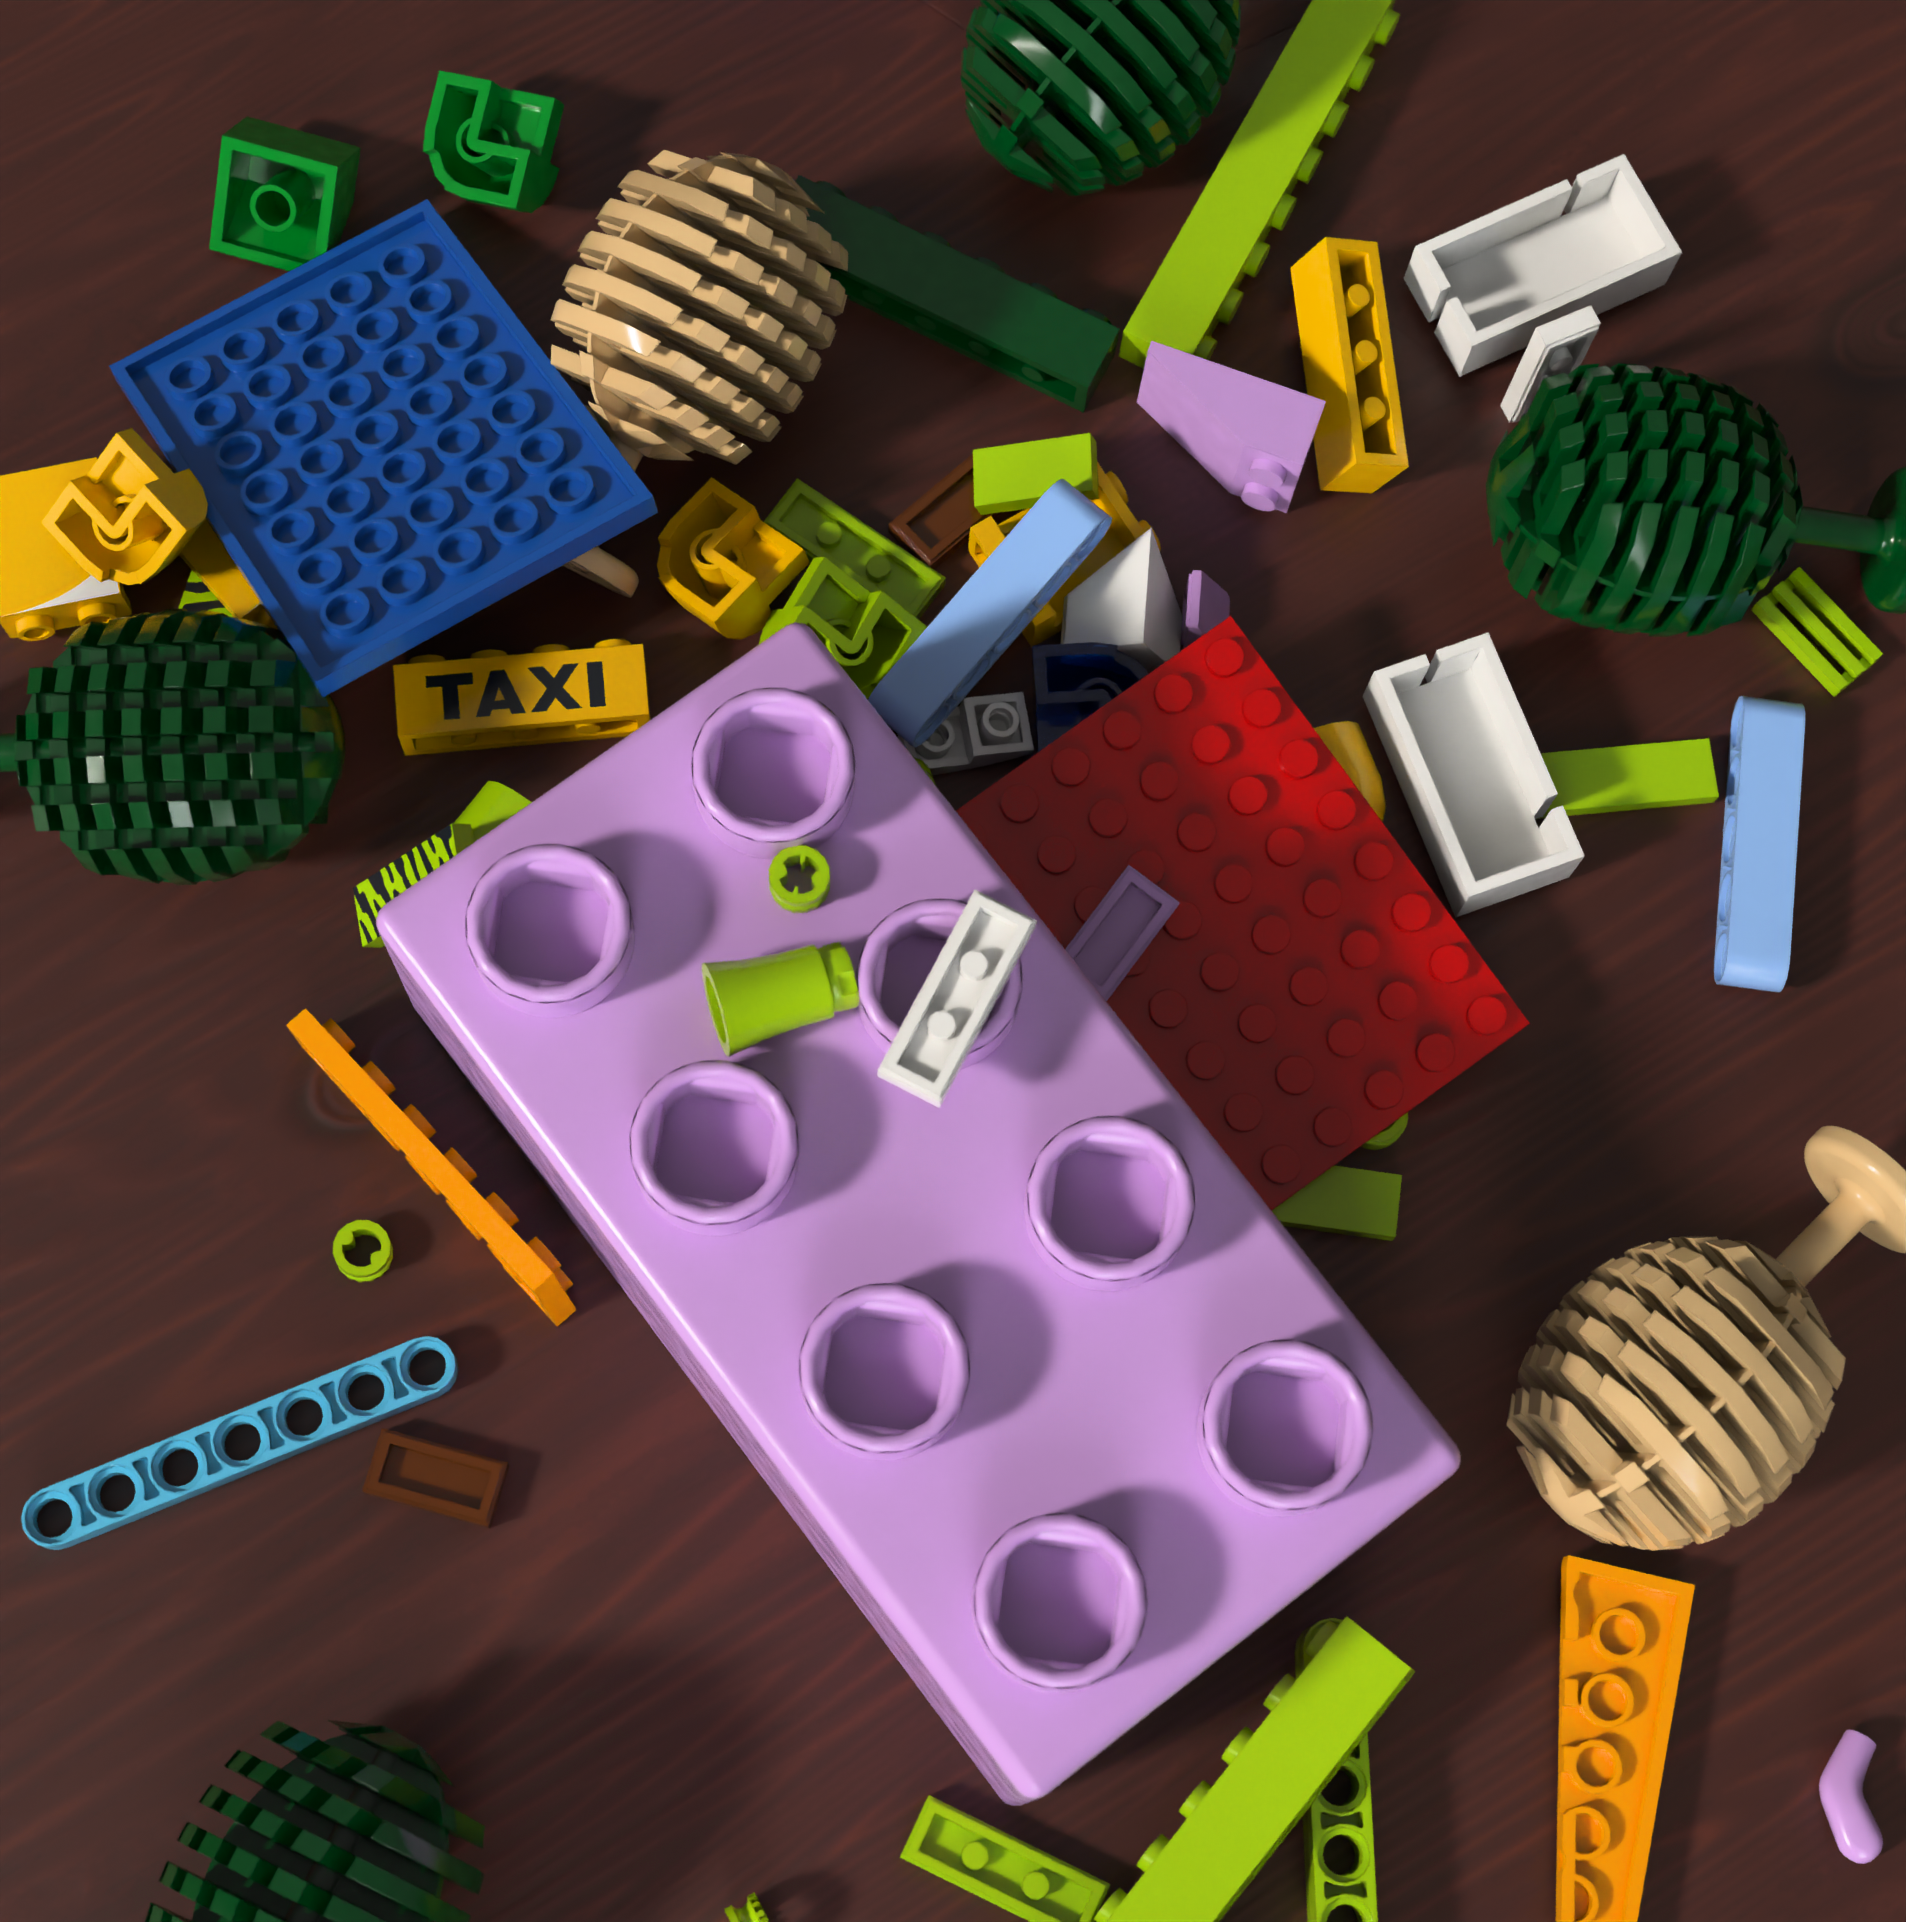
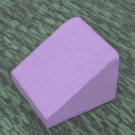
[1180,570,1230,649]

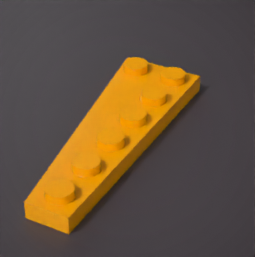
[286,1008,577,1327]

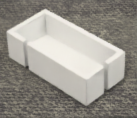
[1404,154,1682,377]
[1363,633,1585,918]

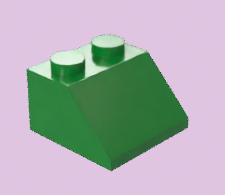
[209,116,361,271]

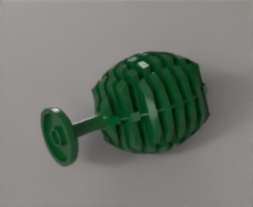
[961,0,1241,196]
[1486,363,1906,637]
[0,608,346,885]
[145,1720,485,1922]

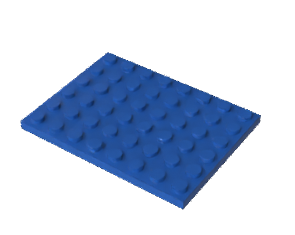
[109,199,658,698]

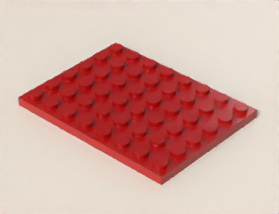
[956,616,1530,1211]

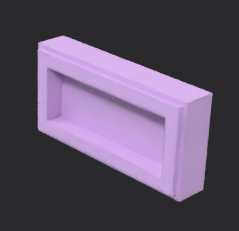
[1065,865,1180,1002]

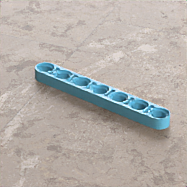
[21,1336,459,1550]

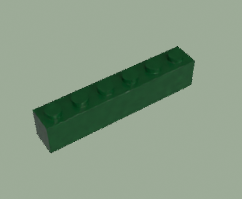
[795,175,1120,413]

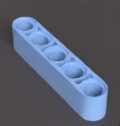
[868,479,1112,747]
[1714,696,1805,993]

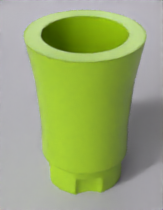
[702,942,859,1057]

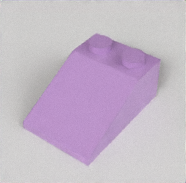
[1137,341,1326,513]

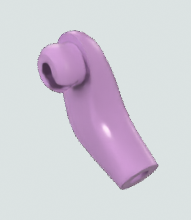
[1819,1729,1883,1864]

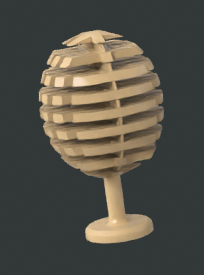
[551,150,848,598]
[1506,1126,1906,1551]

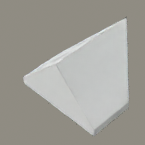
[1060,528,1182,672]

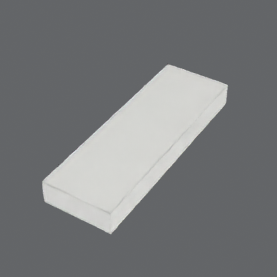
[1500,305,1601,423]
[877,890,1037,1108]

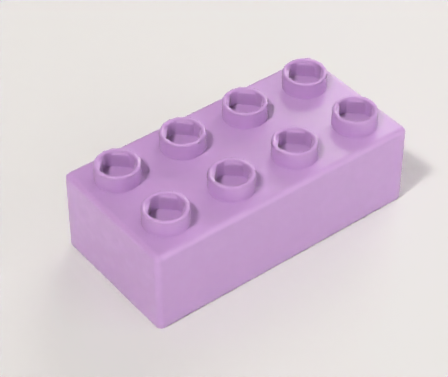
[376,623,1461,1806]

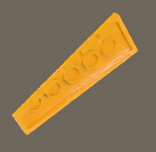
[1556,1555,1695,1922]

